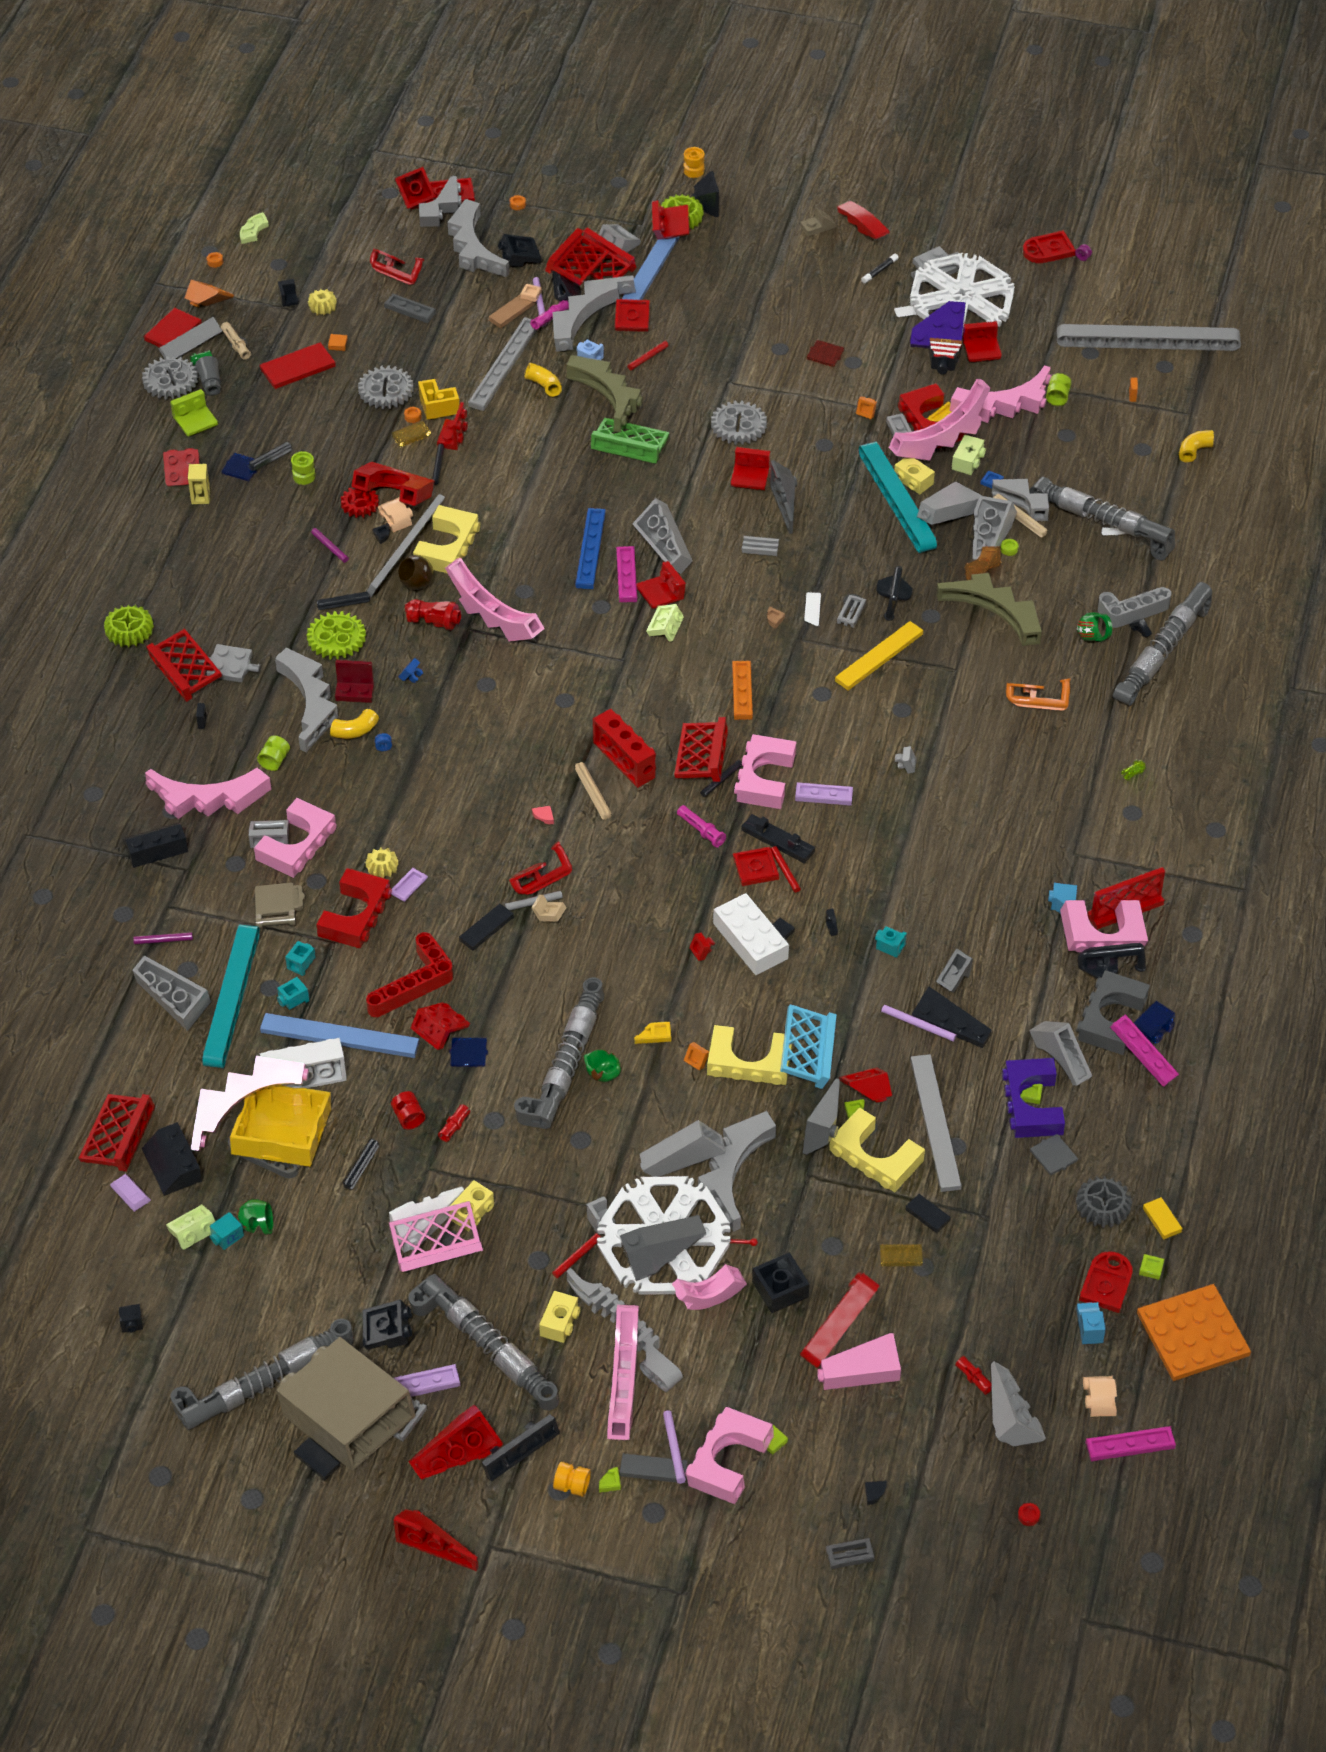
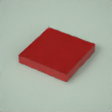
[615,299,650,332]
[733,847,779,886]

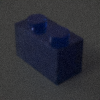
[1134,1001,1175,1045]

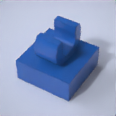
[398,658,423,683]

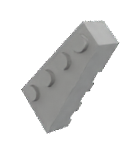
[633,498,693,574]
[133,956,211,1031]

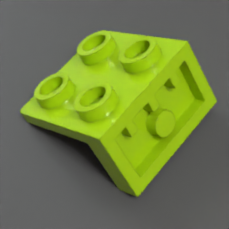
[170,389,218,436]

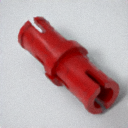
[438,1104,471,1142]
[955,1356,992,1395]

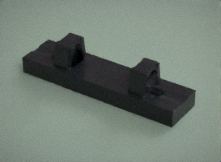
[741,814,815,864]
[481,1414,560,1482]

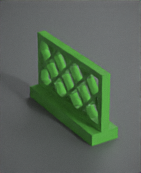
[591,418,670,464]

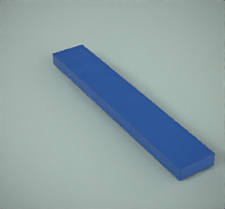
[576,508,606,589]

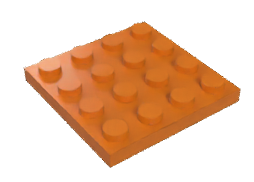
[1137,1284,1251,1381]

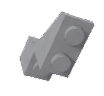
[419,176,461,227]
[992,479,1049,521]

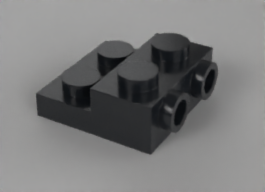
[498,234,542,267]
[362,1299,413,1350]

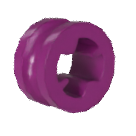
[1075,244,1092,261]

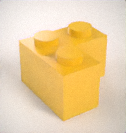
[418,379,460,420]

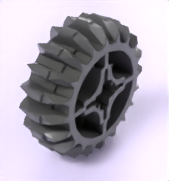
[1076,1176,1132,1228]

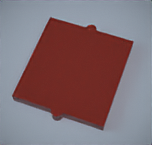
[807,340,844,367]

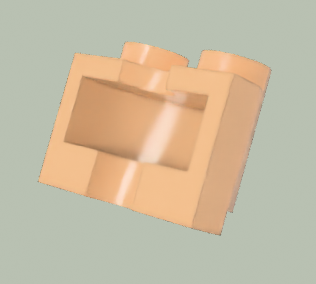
[377,497,413,533]
[1083,1376,1117,1417]

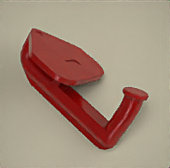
[370,248,424,285]
[509,841,572,895]

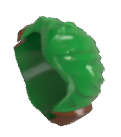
[584,1050,621,1082]

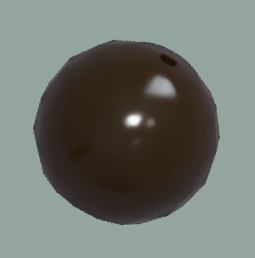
[398,555,434,590]

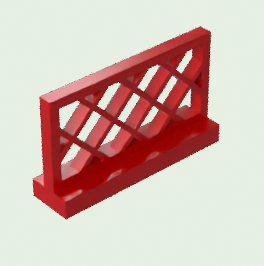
[574,227,636,280]
[545,228,610,286]
[146,629,222,702]
[674,717,728,782]
[1087,867,1165,930]
[79,1094,155,1172]

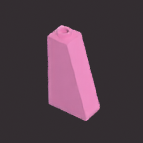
[817,1333,901,1390]

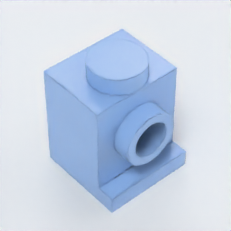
[576,340,604,360]

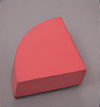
[532,806,554,824]

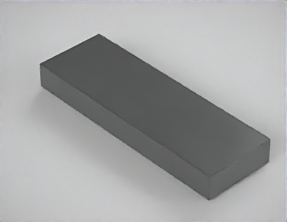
[384,294,436,323]
[620,1454,687,1484]

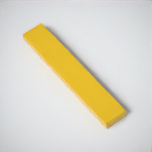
[835,621,923,691]

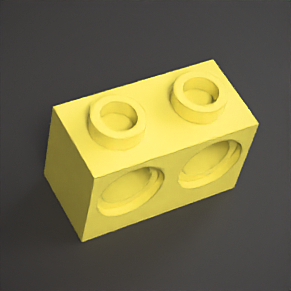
[448,1180,494,1232]

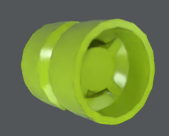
[1046,373,1071,406]
[291,452,315,485]
[257,736,290,771]

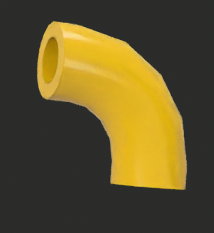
[525,363,562,397]
[1179,430,1214,462]
[330,709,379,739]

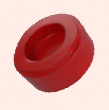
[1018,1503,1040,1526]

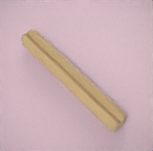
[993,494,1048,538]
[575,762,611,820]

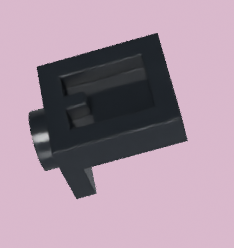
[118,1304,143,1333]

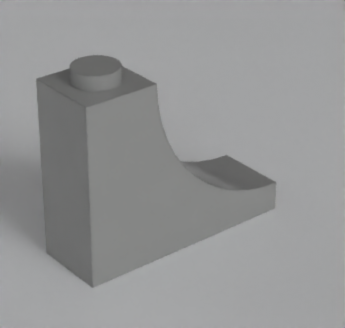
[1029,1021,1092,1086]

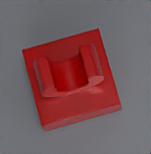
[689,933,715,961]

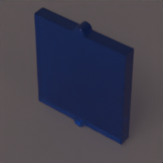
[221,453,257,481]
[449,1038,488,1067]

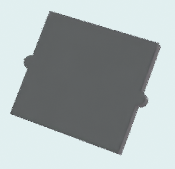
[1030,1134,1078,1176]

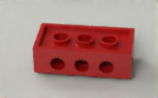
[593,709,656,788]

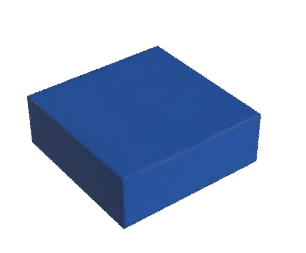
[980,471,1004,488]

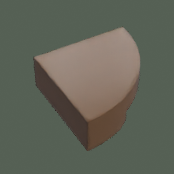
[767,607,785,629]

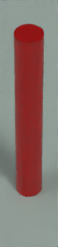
[627,341,669,371]
[771,846,801,893]
[552,1233,601,1278]

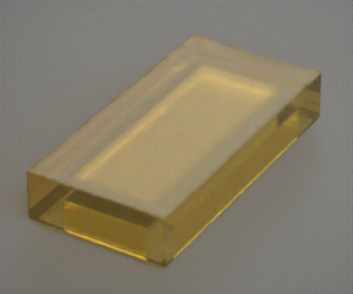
[392,421,431,447]
[880,1244,923,1266]

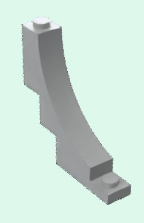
[553,276,636,352]
[275,648,338,752]

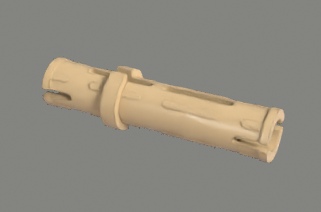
[220,322,251,360]

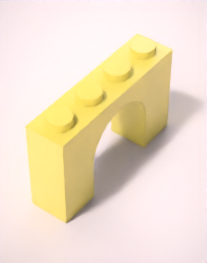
[413,505,481,573]
[707,1025,793,1085]
[829,1108,925,1192]

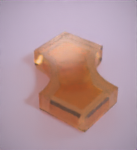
[965,546,1001,580]

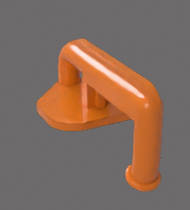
[1006,678,1071,711]

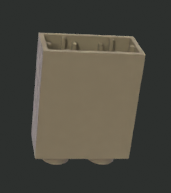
[276,1337,416,1471]

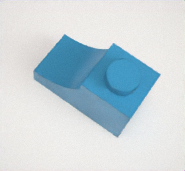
[1048,883,1077,914]
[1076,1303,1105,1344]

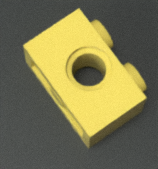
[894,457,935,495]
[188,464,210,504]
[539,1291,581,1343]

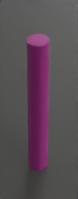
[311,528,349,563]
[133,932,193,944]

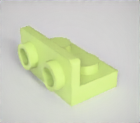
[647,604,684,642]
[166,1205,215,1250]

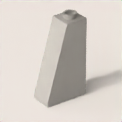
[917,481,982,525]
[640,1120,726,1177]

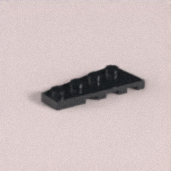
[912,986,992,1048]

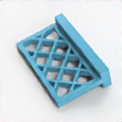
[780,1004,836,1089]

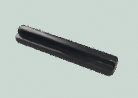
[248,442,292,471]
[317,591,370,610]
[343,1138,379,1190]

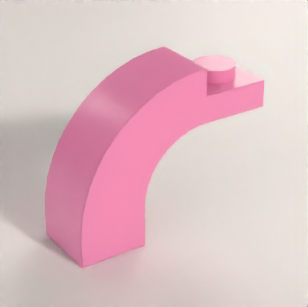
[672,1265,747,1310]

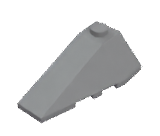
[973,496,1017,563]
[991,1361,1046,1446]

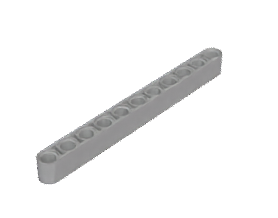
[1057,324,1241,351]

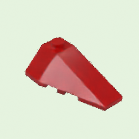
[408,1405,503,1479]
[393,1509,478,1571]

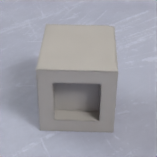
[587,1196,615,1233]

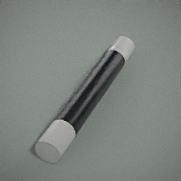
[861,254,899,283]

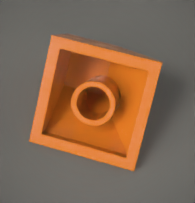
[185,279,234,307]

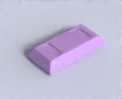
[391,868,428,902]
[110,1174,151,1212]

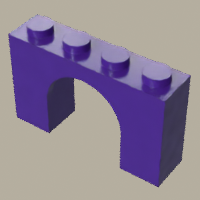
[1002,1058,1065,1138]

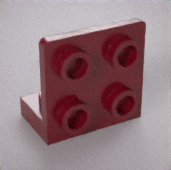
[335,660,374,703]

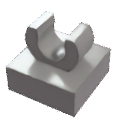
[895,746,916,773]

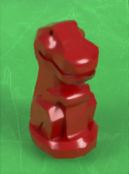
[405,599,461,631]

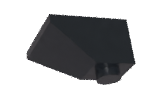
[691,171,719,217]

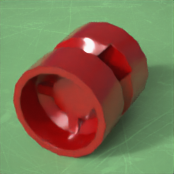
[391,1091,426,1130]

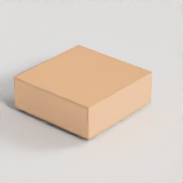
[520,284,542,302]

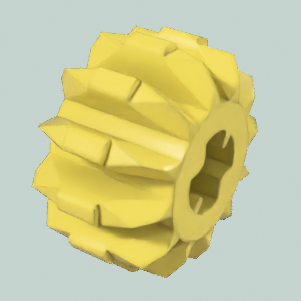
[308,289,337,316]
[366,847,398,878]

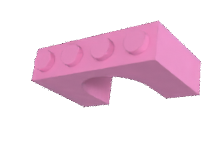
[734,734,796,809]
[254,798,336,878]
[1060,900,1148,952]
[686,1407,774,1504]

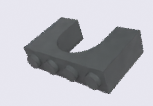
[1076,970,1150,1055]

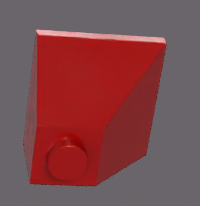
[395,167,436,209]
[839,1067,892,1102]

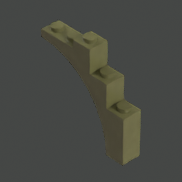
[567,355,643,432]
[936,573,1042,646]

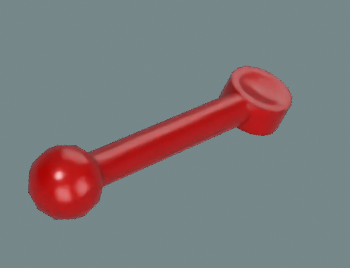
[730,1238,758,1246]

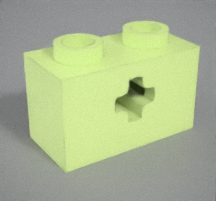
[952,435,986,475]

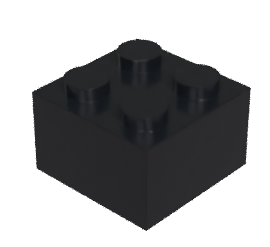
[752,1252,809,1314]

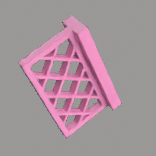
[388,1201,483,1272]

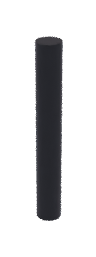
[432,444,445,485]
[700,759,742,797]

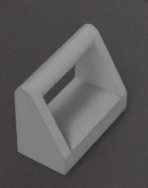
[599,224,641,252]
[249,820,289,848]

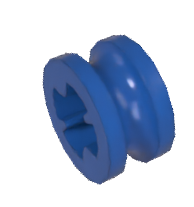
[375,733,392,751]

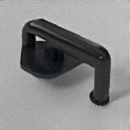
[552,259,581,302]
[876,566,913,621]
[1077,943,1146,978]

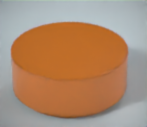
[510,195,526,210]
[207,252,224,268]
[404,407,422,423]

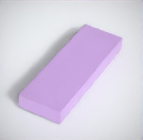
[795,783,853,805]
[394,1364,460,1397]

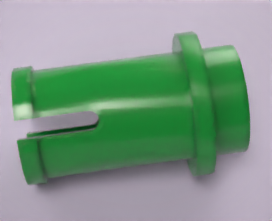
[190,350,212,366]

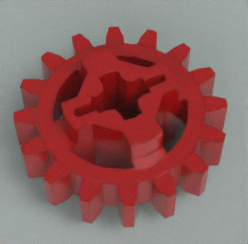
[341,488,379,518]

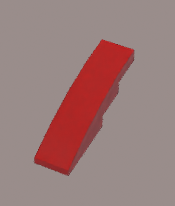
[837,201,889,239]

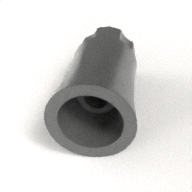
[195,356,221,395]

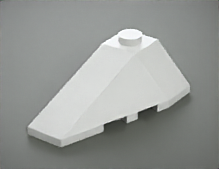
[389,1187,464,1253]

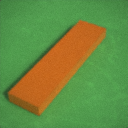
[732,661,753,720]

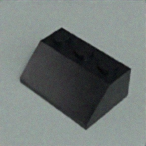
[122,823,188,868]
[142,1122,202,1196]

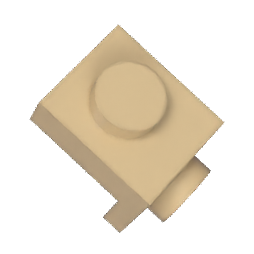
[532,895,566,922]

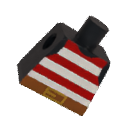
[929,338,962,374]

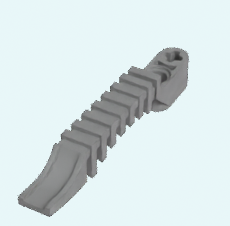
[567,1268,683,1392]

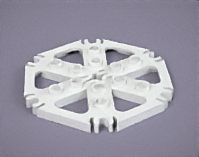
[910,253,1015,336]
[597,1176,731,1295]

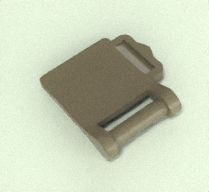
[255,883,305,929]

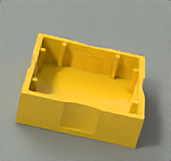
[230,1085,331,1167]

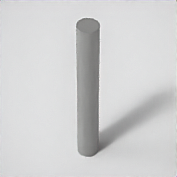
[505,891,563,910]

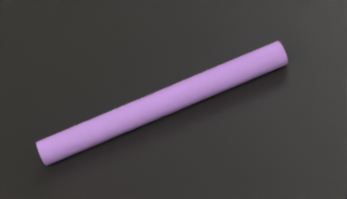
[533,277,547,326]
[881,1005,956,1042]
[663,1411,686,1484]

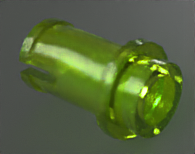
[1121,760,1146,781]

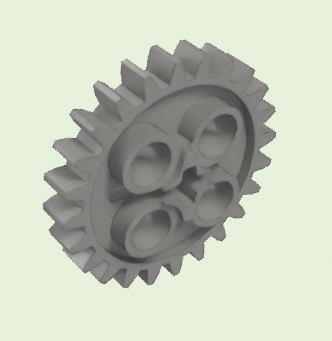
[142,356,198,399]
[358,365,414,409]
[711,401,767,445]

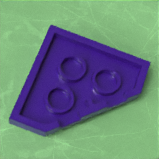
[910,301,966,348]

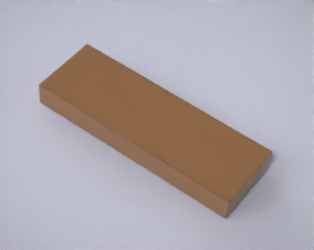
[489,295,536,328]

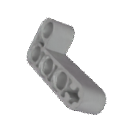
[1098,587,1171,628]

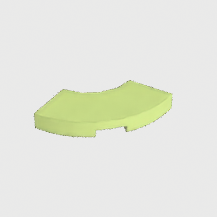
[240,212,269,244]

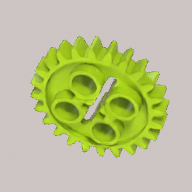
[307,611,366,660]

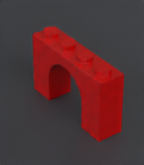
[898,383,967,449]
[351,462,434,506]
[316,868,392,949]

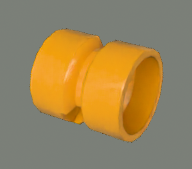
[684,147,704,178]
[553,1462,591,1497]

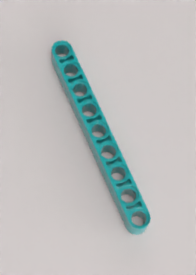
[859,441,937,553]
[203,924,260,1068]

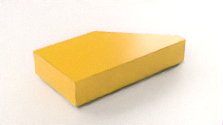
[634,1022,671,1044]

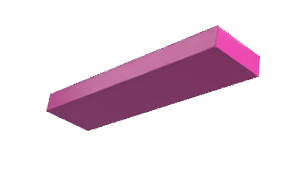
[616,546,637,602]
[1110,1014,1179,1087]
[1086,1426,1176,1461]

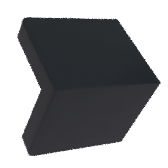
[278,279,299,307]

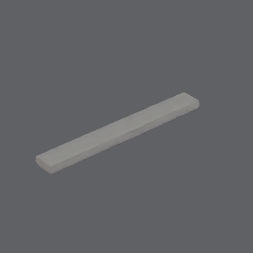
[468,317,537,411]
[367,494,445,597]
[910,1054,961,1192]

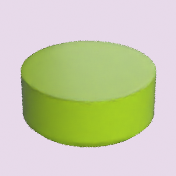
[1000,539,1019,556]

